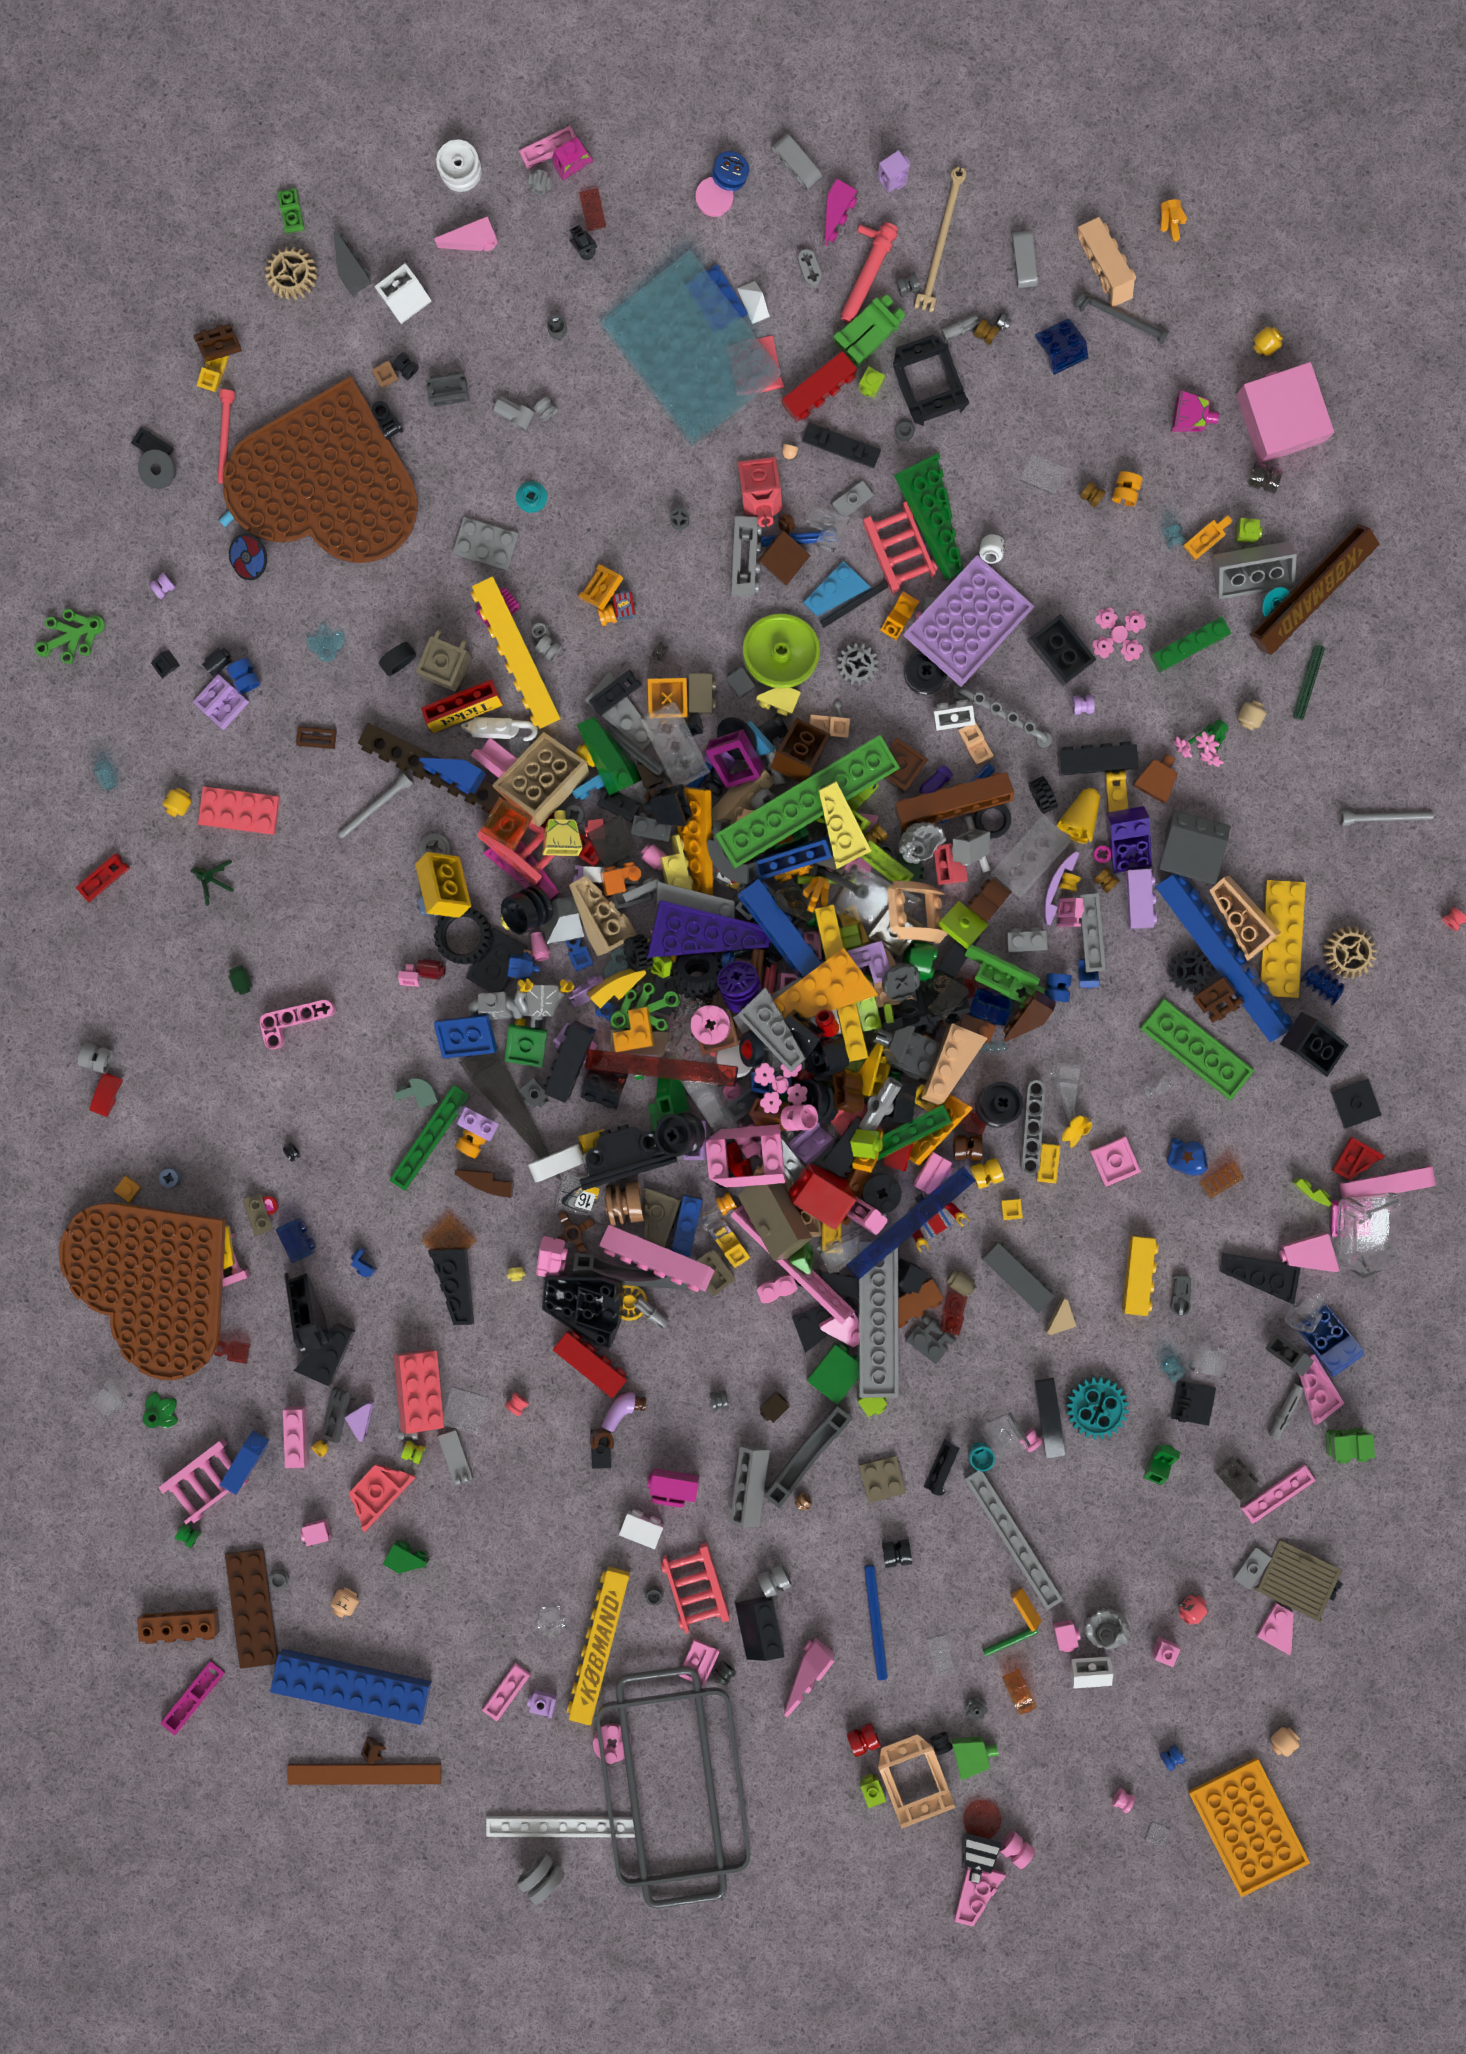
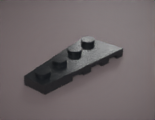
[428,1248,474,1325]

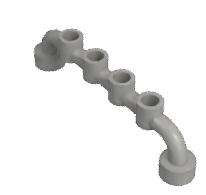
[953,685,1052,748]

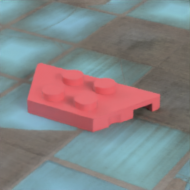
[349,1464,416,1532]

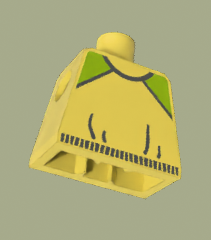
[542,810,582,856]

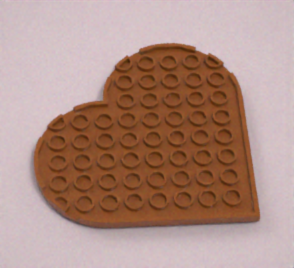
[223,376,418,563]
[59,1202,226,1380]

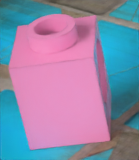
[300,1519,332,1547]
[1152,1636,1181,1667]

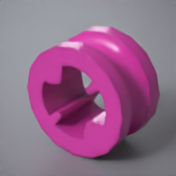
[1093,846,1111,863]

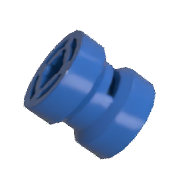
[1159,1744,1186,1771]

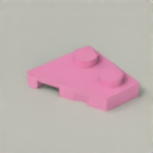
[818,1306,859,1348]
[1256,1602,1294,1655]

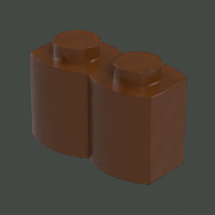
[968,878,1011,923]
[833,1069,864,1114]

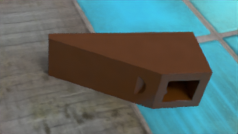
[1003,990,1056,1042]

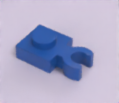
[566,939,594,972]

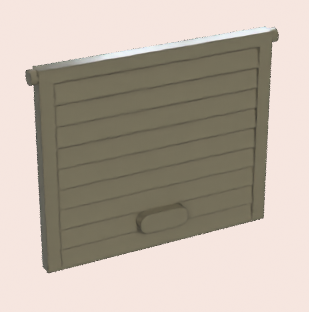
[1255,1540,1342,1622]

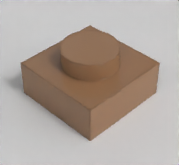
[372,361,399,389]

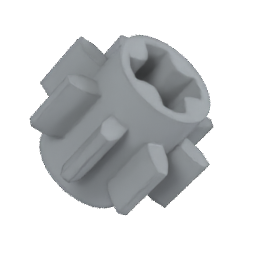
[527,170,552,195]

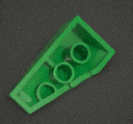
[577,717,642,795]

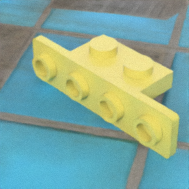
[660,834,693,890]

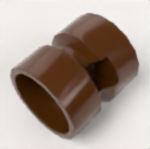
[953,1135,983,1161]

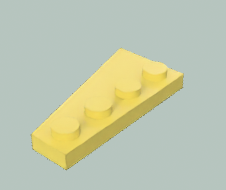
[818,781,871,869]

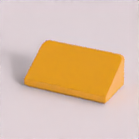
[1011,1588,1042,1631]

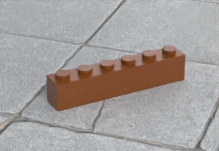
[895,772,1014,831]

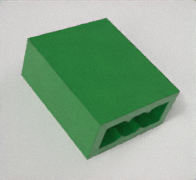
[807,1343,859,1405]

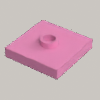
[1090,1136,1141,1187]

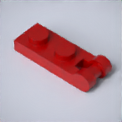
[75,853,130,902]

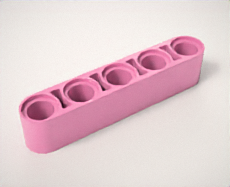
[1339,1166,1436,1200]

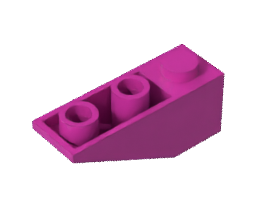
[825,179,858,246]

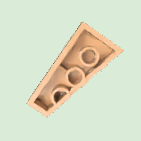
[1078,217,1136,307]
[1209,875,1281,961]

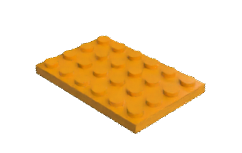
[1188,1757,1310,1897]

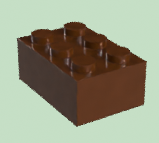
[770,717,831,783]

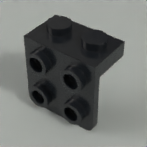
[581,1056,630,1110]

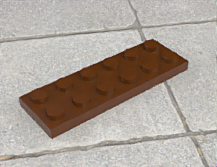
[225,1548,278,1669]

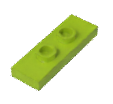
[861,838,914,883]

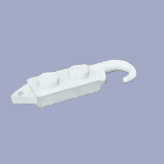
[461,717,537,741]

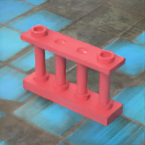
[863,501,937,594]
[477,801,564,886]
[660,1543,730,1634]

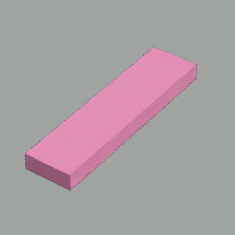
[1241,1464,1316,1524]

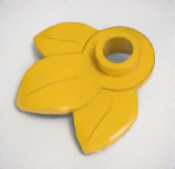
[1061,1115,1092,1148]

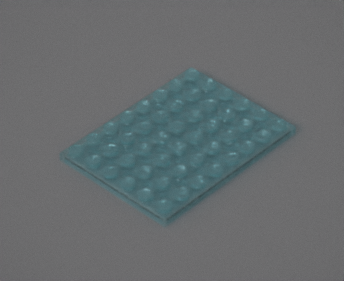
[599,250,783,446]

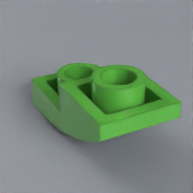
[277,188,305,234]

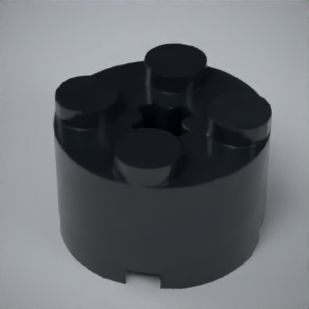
[806,1035,849,1077]
[862,1173,902,1213]

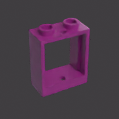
[705,729,764,788]

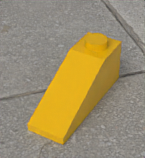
[858,1043,891,1097]

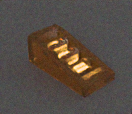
[1200,1161,1244,1199]

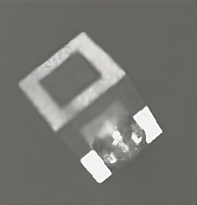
[701,1205,732,1241]

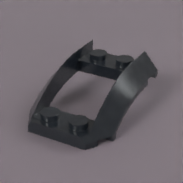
[892,335,969,426]

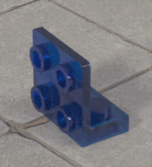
[1035,319,1089,375]

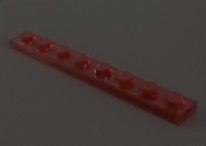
[585,1049,738,1087]

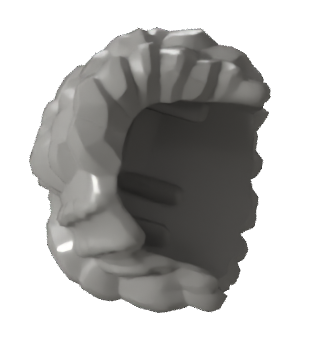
[899,822,946,864]
[1084,1608,1130,1650]

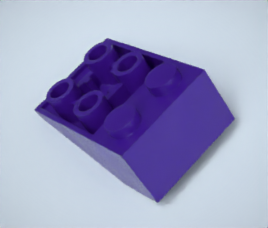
[1106,806,1152,873]

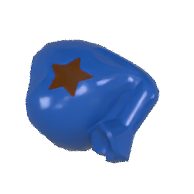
[1167,1138,1208,1176]

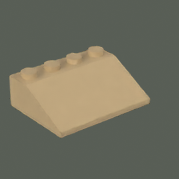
[492,732,590,827]

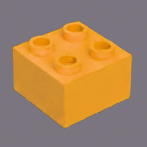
[646,678,687,718]

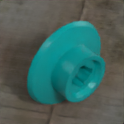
[516,481,548,513]
[1262,587,1290,618]

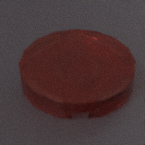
[963,1800,1001,1839]

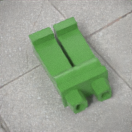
[833,294,905,368]

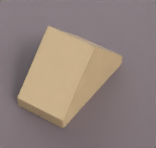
[1045,1297,1077,1335]

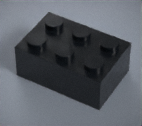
[1027,614,1097,687]
[1280,1012,1349,1077]

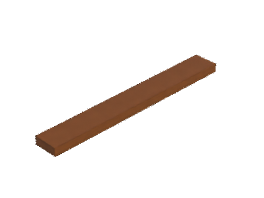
[287,1763,441,1785]

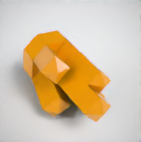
[1160,199,1187,242]
[802,876,831,913]

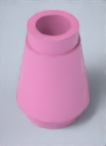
[530,932,550,962]

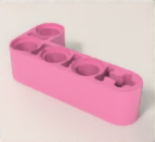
[260,1000,336,1049]

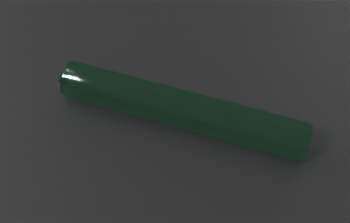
[1293,645,1325,720]

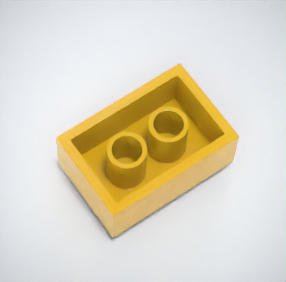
[415,852,471,918]

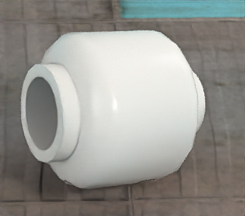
[979,534,1006,564]

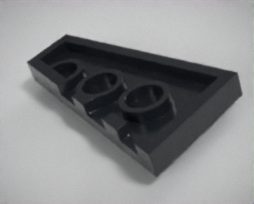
[1220,1253,1301,1305]

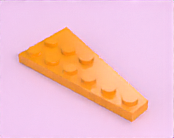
[667,785,713,895]
[774,948,879,1019]

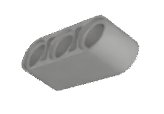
[771,134,822,190]
[1011,230,1038,289]

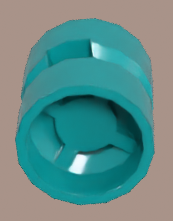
[968,1442,995,1472]

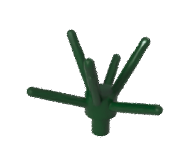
[190,860,234,906]

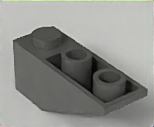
[333,230,371,296]

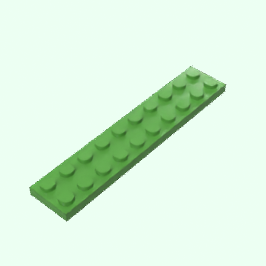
[714,735,900,869]

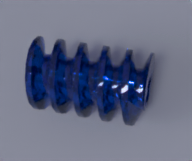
[1300,964,1345,1005]

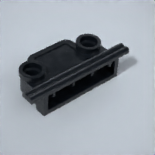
[579,1124,677,1191]
[284,1273,329,1355]

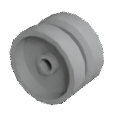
[515,1853,565,1905]

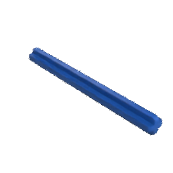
[864,1565,887,1680]

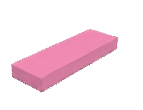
[519,125,576,169]
[482,1662,531,1721]

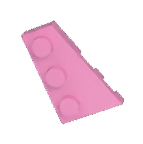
[1299,1354,1345,1425]
[954,1869,1006,1926]

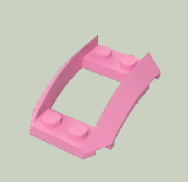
[706,1124,786,1187]

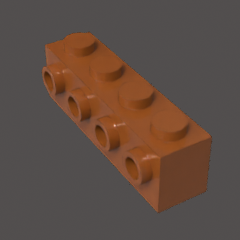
[137,1609,220,1644]

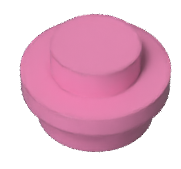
[723,1083,742,1100]

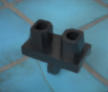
[569,225,597,260]

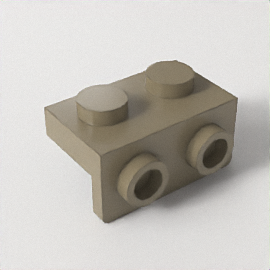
[696,1249,736,1296]

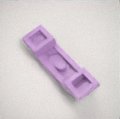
[1043,852,1079,926]

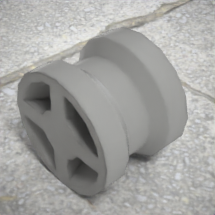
[534,397,558,422]

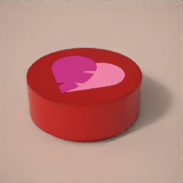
[262,1196,279,1216]

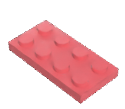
[198,786,280,835]

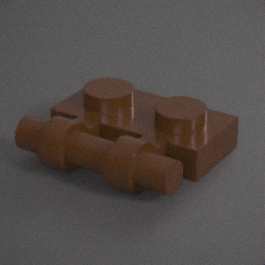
[193,324,242,363]
[1193,976,1244,1023]

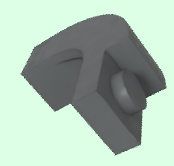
[707,818,757,884]

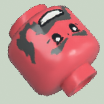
[1178,1595,1208,1625]

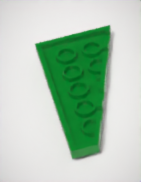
[894,453,963,581]

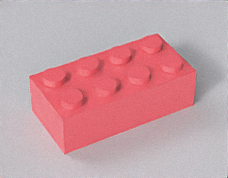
[393,1349,444,1434]

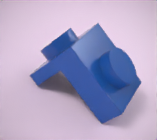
[1078,959,1100,988]
[351,1247,377,1278]

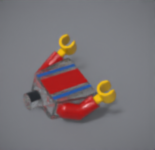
[910,1192,970,1252]

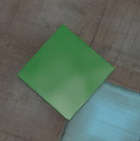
[504,1024,548,1068]

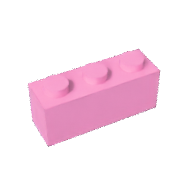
[283,1406,309,1468]

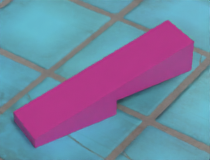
[160,1661,225,1735]

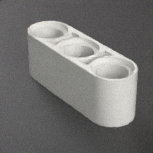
[528,1144,583,1183]

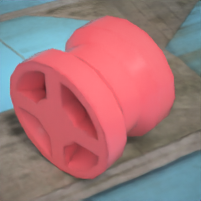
[1442,907,1466,931]
[505,1392,529,1416]

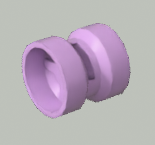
[149,572,176,599]
[1072,694,1094,715]

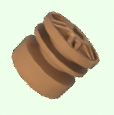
[604,1181,644,1226]

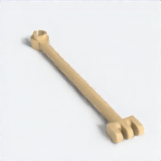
[914,167,966,312]

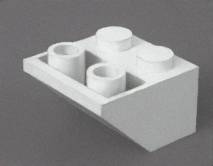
[374,263,432,324]

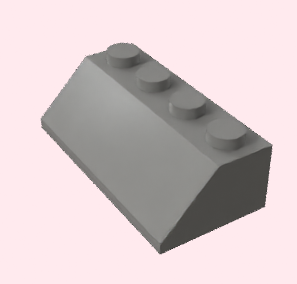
[1213,541,1297,600]

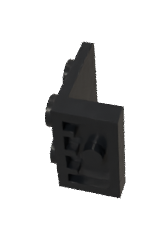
[784,1009,826,1063]

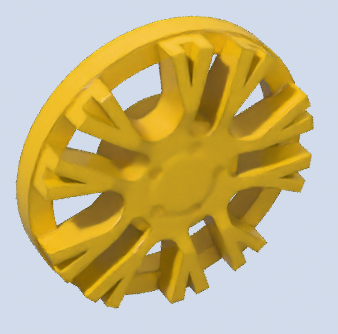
[621,1285,648,1321]

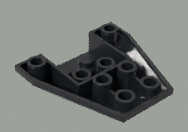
[542,1276,625,1349]

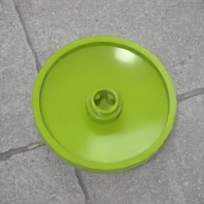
[743,614,820,688]

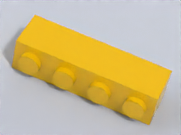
[1122,1235,1159,1316]

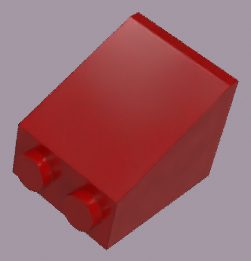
[788,1163,857,1230]

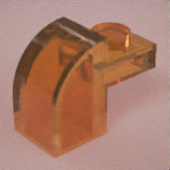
[1002,1669,1037,1715]

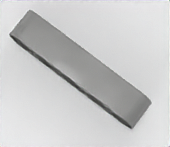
[1020,1080,1045,1175]

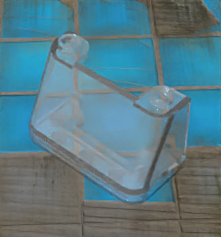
[829,864,922,927]
[1337,1192,1403,1279]

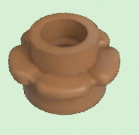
[795,1492,812,1510]

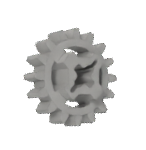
[837,643,879,686]

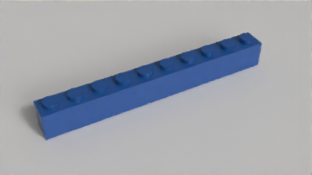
[1155,873,1293,1042]

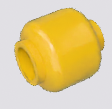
[1253,326,1283,356]
[162,788,192,817]

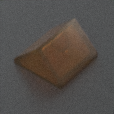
[481,797,533,851]

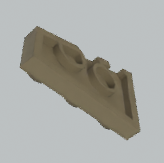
[644,1188,682,1248]

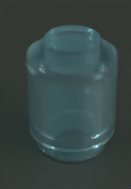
[92,761,118,791]

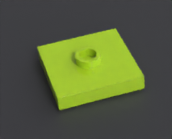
[938,901,989,949]

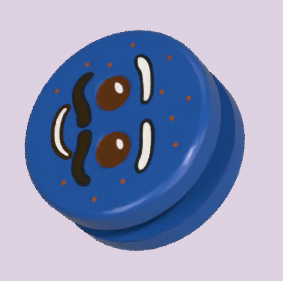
[712,151,749,191]

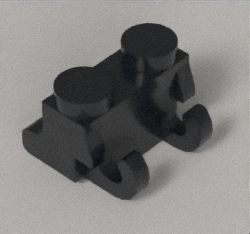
[757,714,788,744]

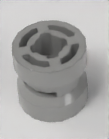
[535,635,562,662]

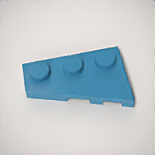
[803,561,871,617]

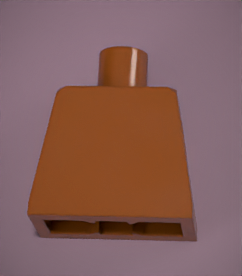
[1132,754,1178,803]

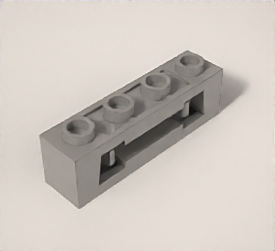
[731,516,762,598]

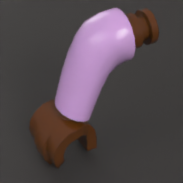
[590,1392,646,1449]

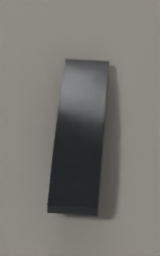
[1035,1378,1065,1459]

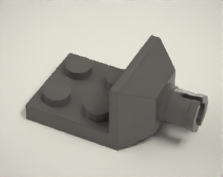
[872,1026,941,1080]

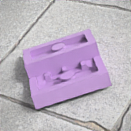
[193,674,249,730]

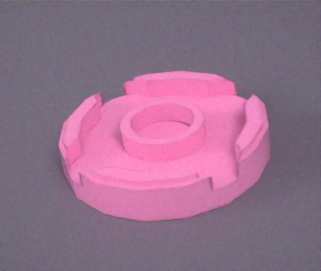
[695,177,734,217]

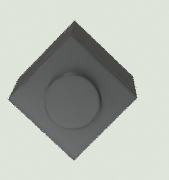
[726,667,755,700]

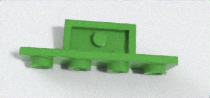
[965,944,1040,996]

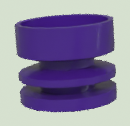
[717,961,763,1013]

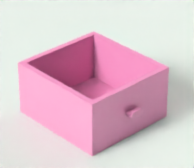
[1236,362,1334,464]

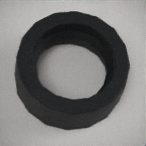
[379,642,416,676]
[974,804,1012,839]

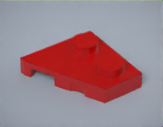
[1331,1137,1385,1180]

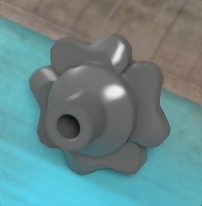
[964,1697,988,1721]

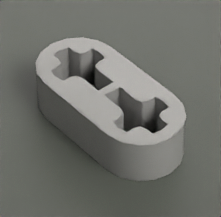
[798,249,822,287]

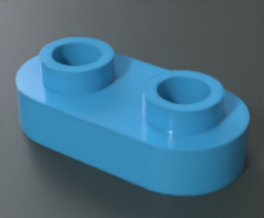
[572,774,605,801]

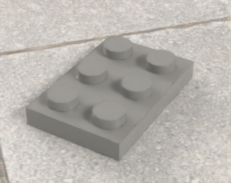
[453,517,519,571]

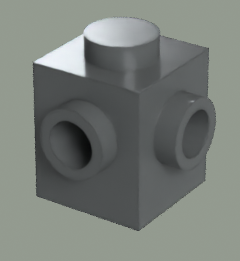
[519,1078,549,1108]

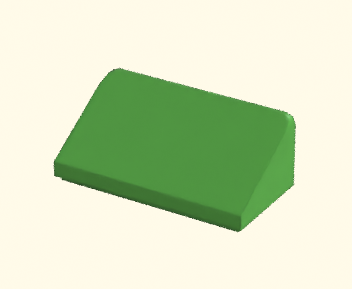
[790,1241,814,1274]

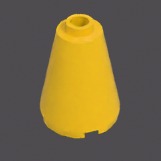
[1056,788,1101,844]

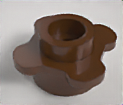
[778,513,795,534]

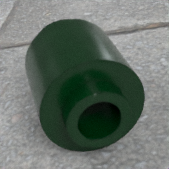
[228,965,253,995]

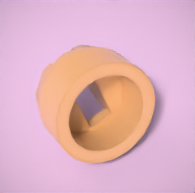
[782,444,798,459]

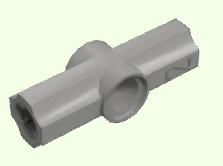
[859,1077,902,1131]

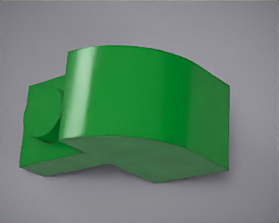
[1143,1444,1180,1485]

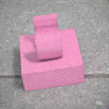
[398,964,420,987]

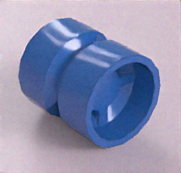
[226,658,261,694]
[1045,973,1072,1002]

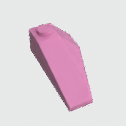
[784,1638,835,1717]

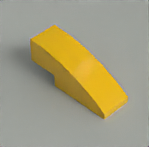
[586,968,646,1008]

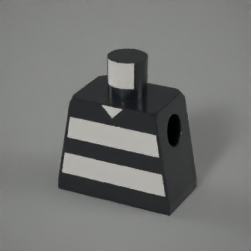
[961,1833,1002,1884]

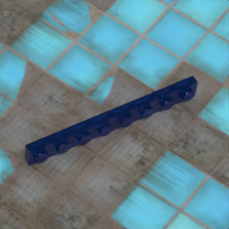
[846,1166,976,1280]

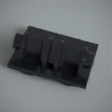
[1171,1381,1216,1426]

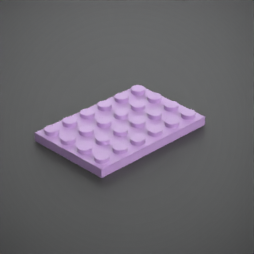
[903,555,1035,687]

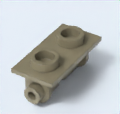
[242,1193,273,1236]

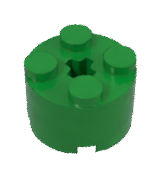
[902,940,938,982]

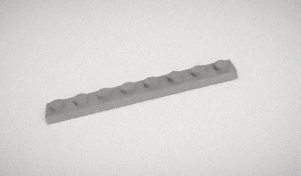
[964,1470,1063,1610]

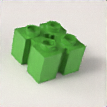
[1325,1428,1375,1463]

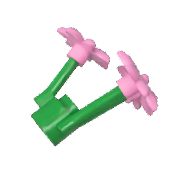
[1174,720,1228,767]

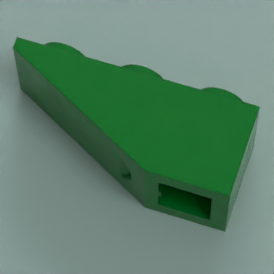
[656,1054,690,1117]

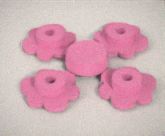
[1092,607,1146,661]
[754,1063,808,1113]

